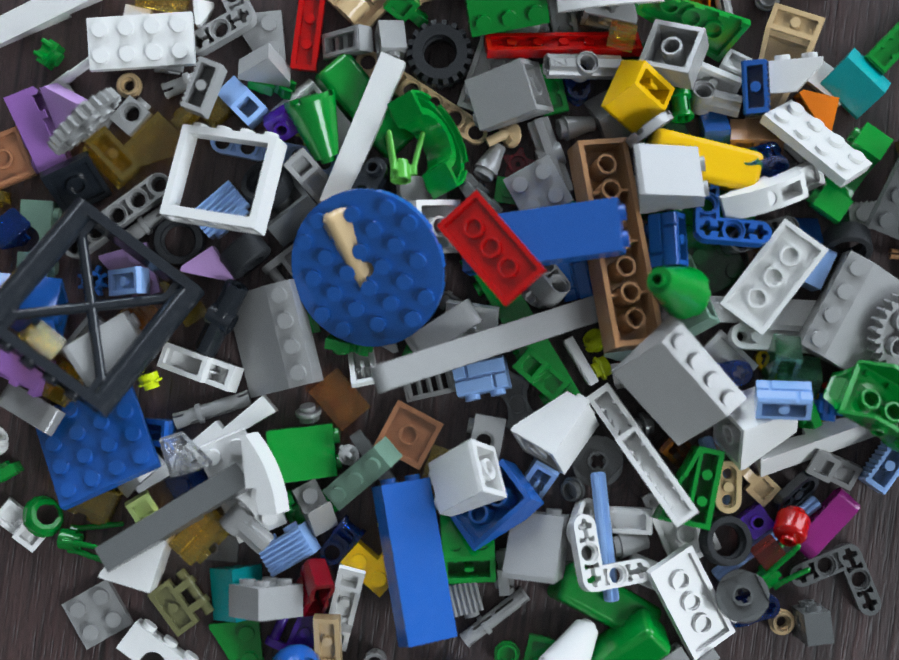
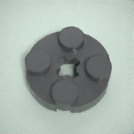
[458,173,503,214]
[572,435,623,486]
[716,569,770,624]

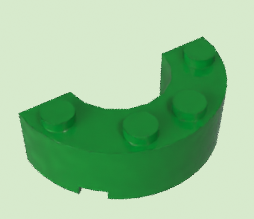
[387,90,468,200]
[806,122,893,224]

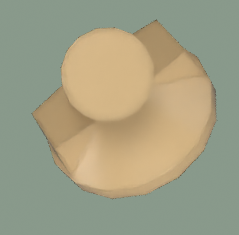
[485,124,522,149]

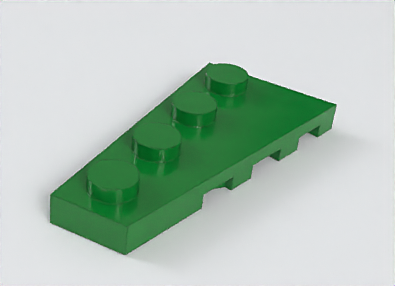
[635,0,751,63]

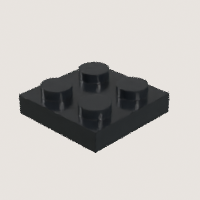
[39,151,113,213]

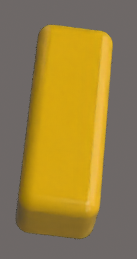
[646,128,764,192]

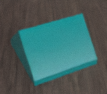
[820,48,891,119]
[210,563,263,623]

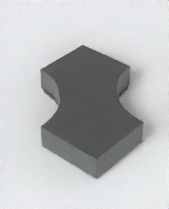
[500,370,534,430]

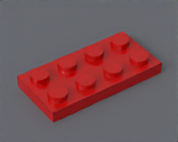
[437,190,547,307]

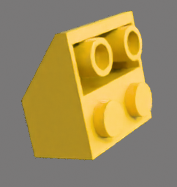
[601,60,675,133]

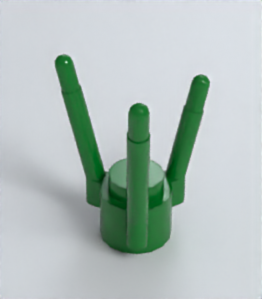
[57,521,124,563]
[756,543,811,590]

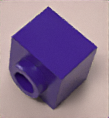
[263,104,298,142]
[735,502,774,540]

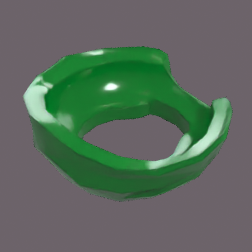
[22,495,64,538]

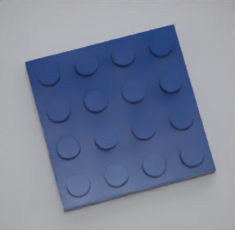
[36,386,162,511]

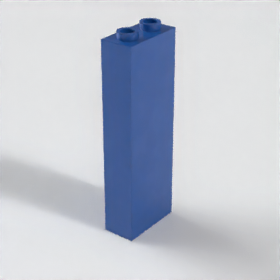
[462,197,630,276]
[372,474,458,648]

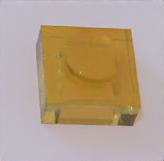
[606,20,638,53]

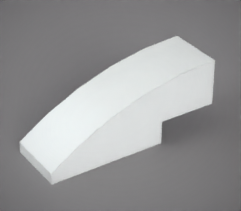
[157,342,244,393]
[240,432,290,515]

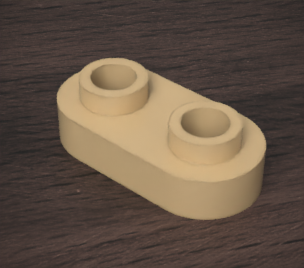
[715,460,742,514]

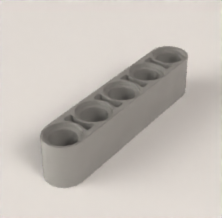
[65,173,169,259]

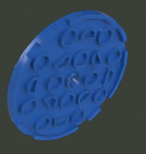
[291,188,446,347]

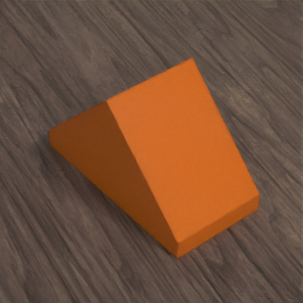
[793,89,839,131]

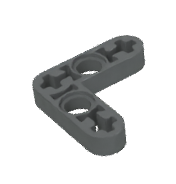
[787,542,882,616]

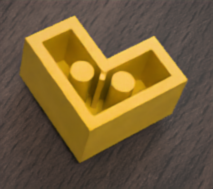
[340,539,388,597]

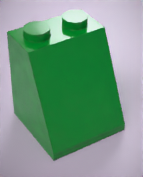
[266,423,343,483]

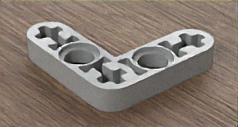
[194,0,257,56]

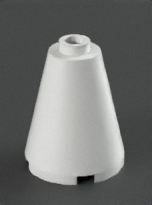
[538,618,598,660]

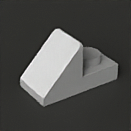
[291,479,338,537]

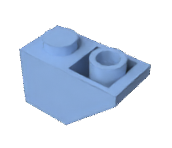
[218,75,270,131]

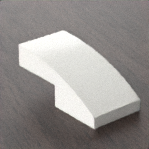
[0,497,46,553]

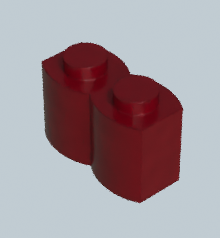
[296,558,335,617]

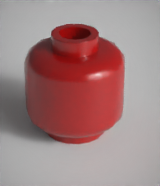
[773,506,811,547]

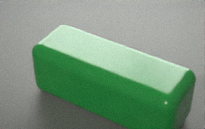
[314,54,414,158]
[547,561,662,629]
[591,608,671,660]

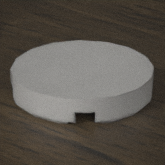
[625,110,674,149]

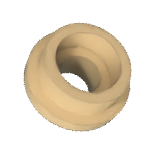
[116,73,143,98]
[768,608,795,635]

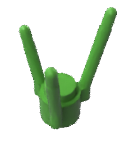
[385,130,425,185]

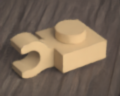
[742,467,781,508]

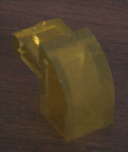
[170,95,234,131]

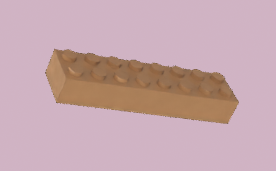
[567,137,662,353]

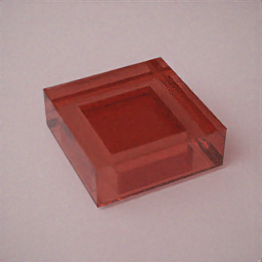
[751,534,786,571]

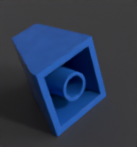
[0,273,69,351]

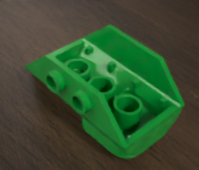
[822,359,899,453]

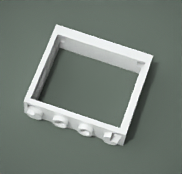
[159,122,288,236]

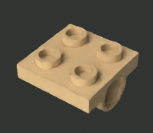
[326,0,387,28]

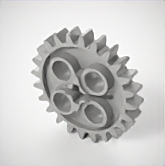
[47,87,122,156]
[866,293,899,366]

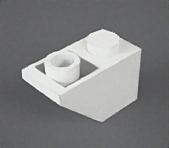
[769,52,823,94]

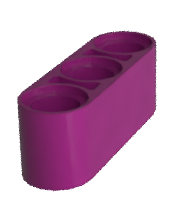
[795,487,861,560]

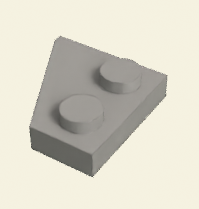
[234,10,287,63]

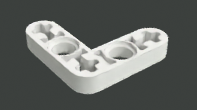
[568,514,651,592]

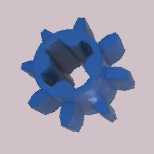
[77,265,108,296]
[813,393,843,422]

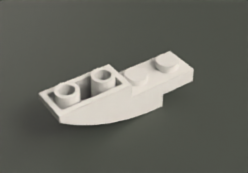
[719,161,826,219]

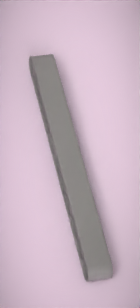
[369,296,598,394]

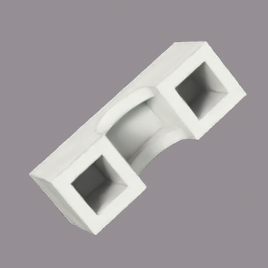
[116,618,199,660]

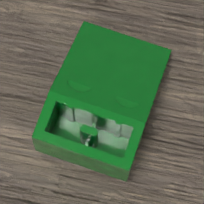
[440,514,496,584]

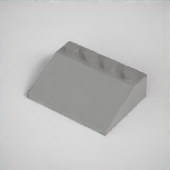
[793,250,899,371]
[234,279,324,398]
[611,316,747,446]

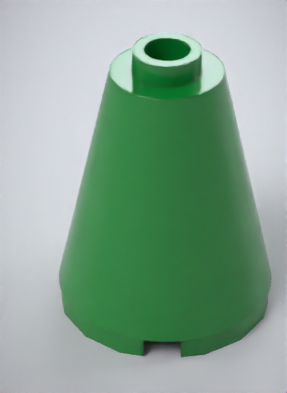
[283,89,339,164]
[646,266,711,320]

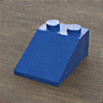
[450,459,544,551]

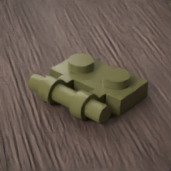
[147,568,215,637]

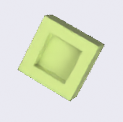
[124,490,159,523]

